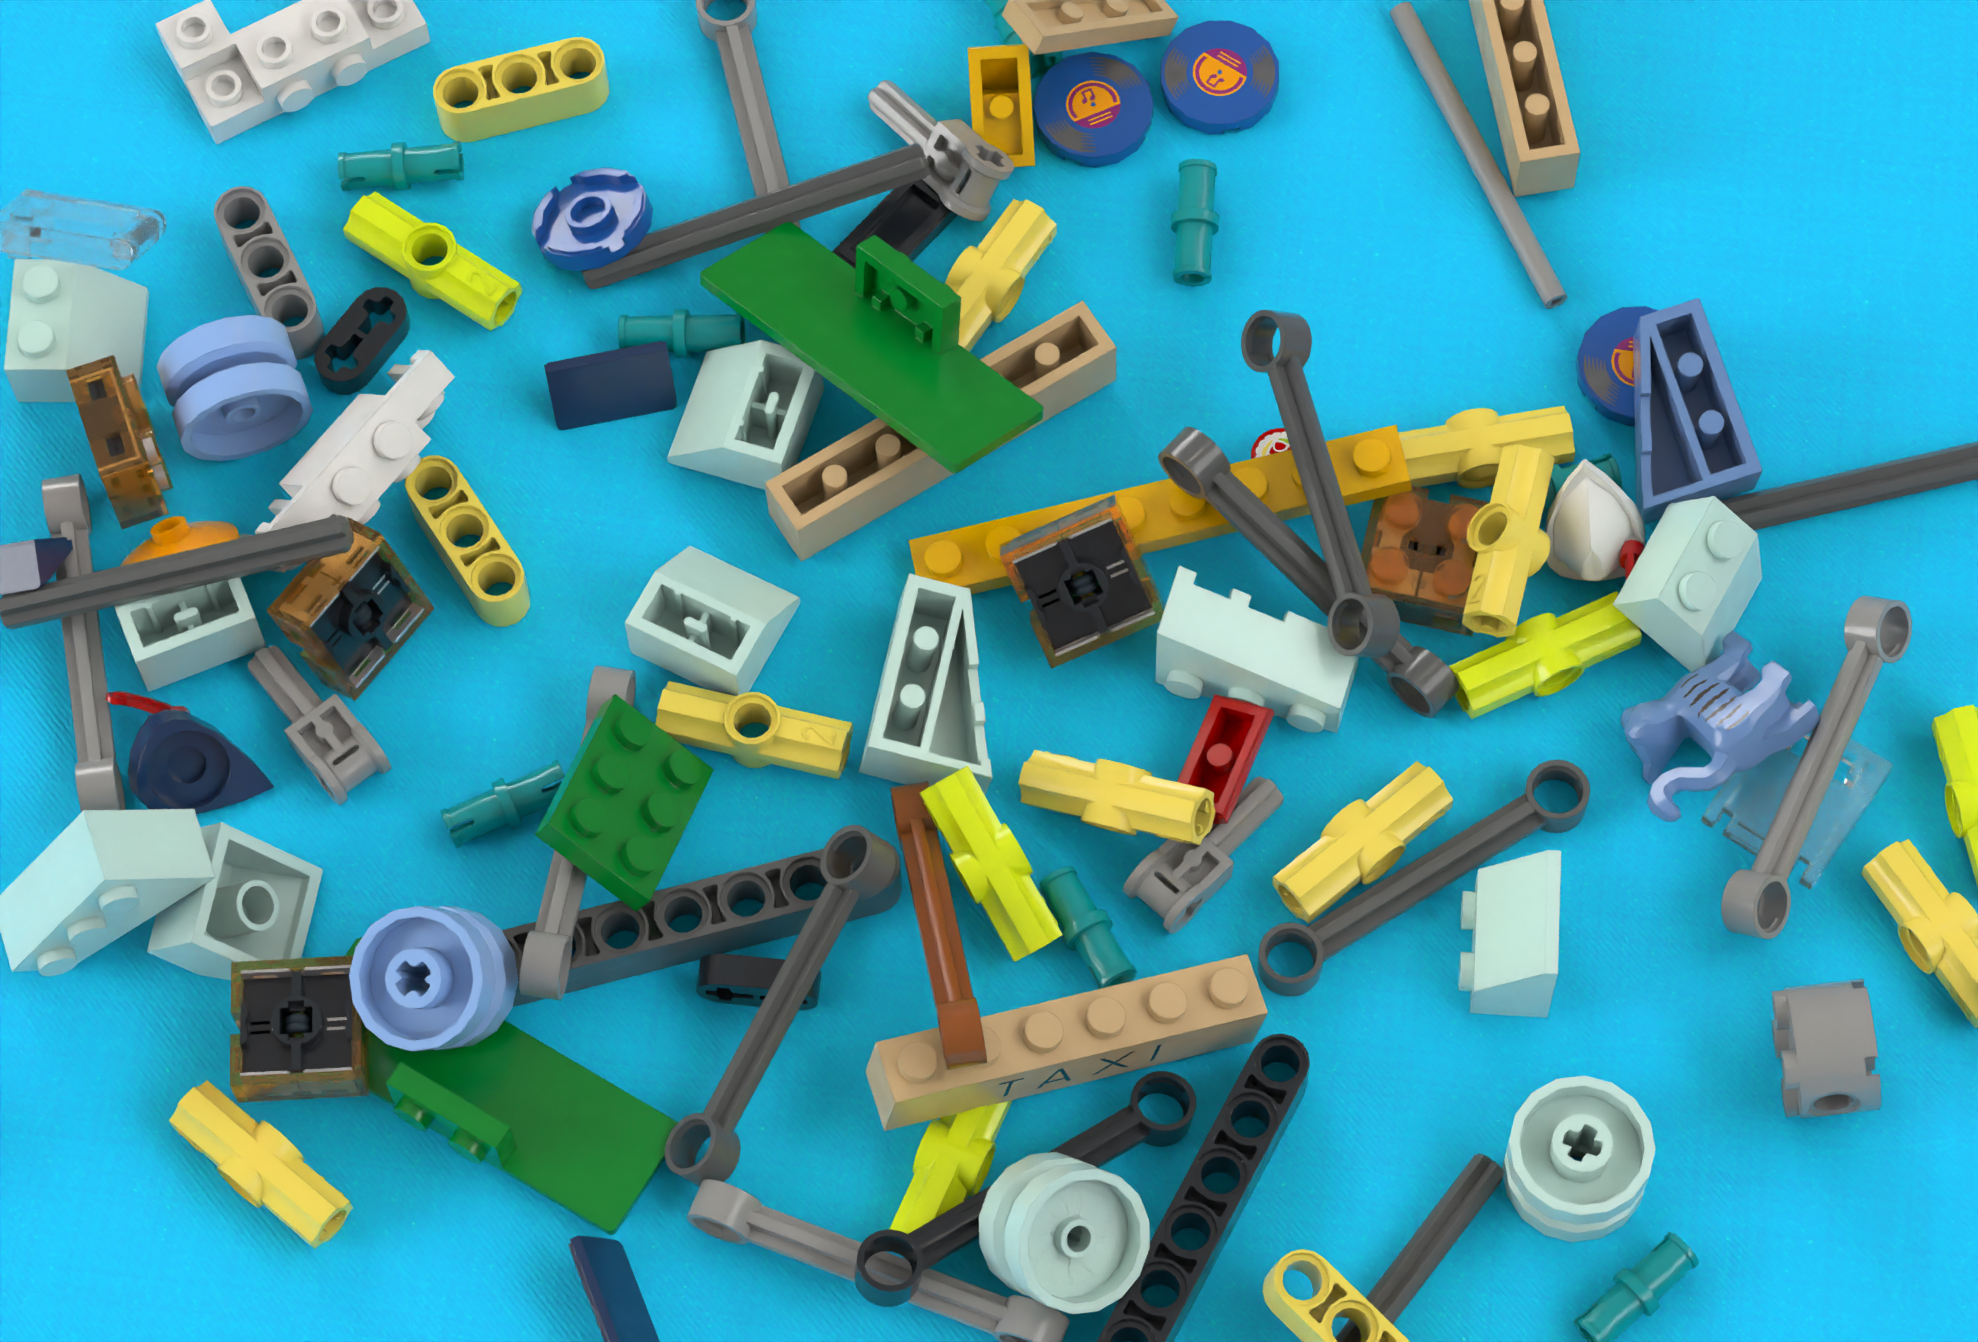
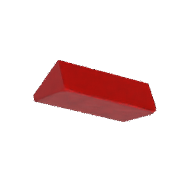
[1177,694,1274,824]

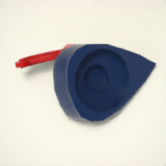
[105,691,274,814]

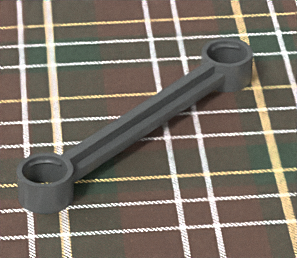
[1241,310,1400,658]
[1158,427,1460,718]
[1258,760,1590,996]
[665,825,896,1187]

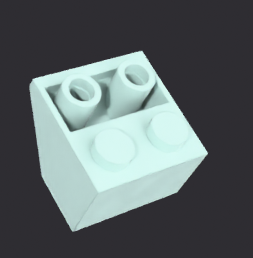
[667,340,824,490]
[624,546,800,696]
[114,577,266,692]

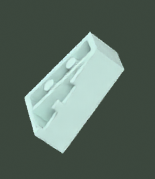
[1155,566,1359,733]
[859,573,993,795]
[0,809,216,976]

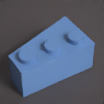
[1633,298,1763,524]

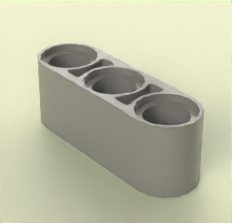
[214,186,325,360]

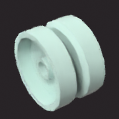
[1502,1076,1656,1242]
[979,1152,1150,1314]

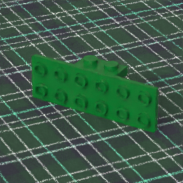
[700,222,1044,473]
[296,937,678,1235]

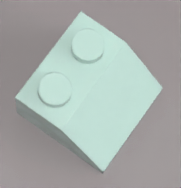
[4,259,149,402]
[1613,496,1762,672]
[147,822,323,982]
[1458,850,1561,1018]

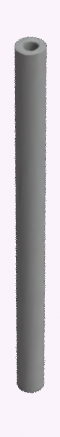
[1390,2,1567,309]

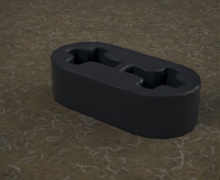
[314,287,410,395]
[696,954,822,1010]

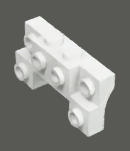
[156,0,431,145]
[240,350,455,573]

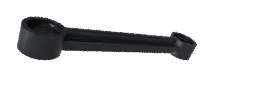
[854,1071,1196,1307]

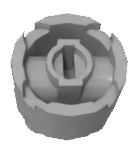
[1772,979,1881,1118]

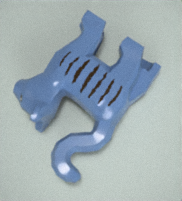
[1621,630,1820,822]

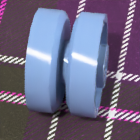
[156,315,313,461]
[349,906,518,1051]

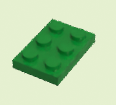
[535,694,714,912]

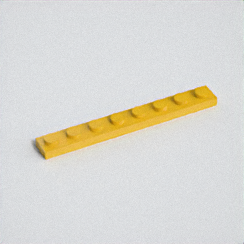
[909,425,1412,595]

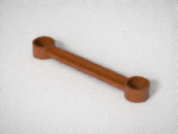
[890,781,987,1070]

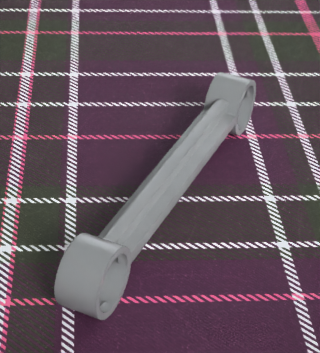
[696,0,801,234]
[42,474,125,812]
[1721,596,1912,939]
[519,665,636,1000]
[687,1179,1070,1342]

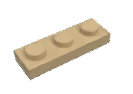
[1002,0,1179,55]

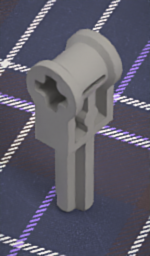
[867,80,1014,221]
[248,645,392,805]
[1122,776,1284,934]

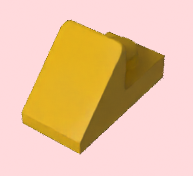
[967,44,1035,167]

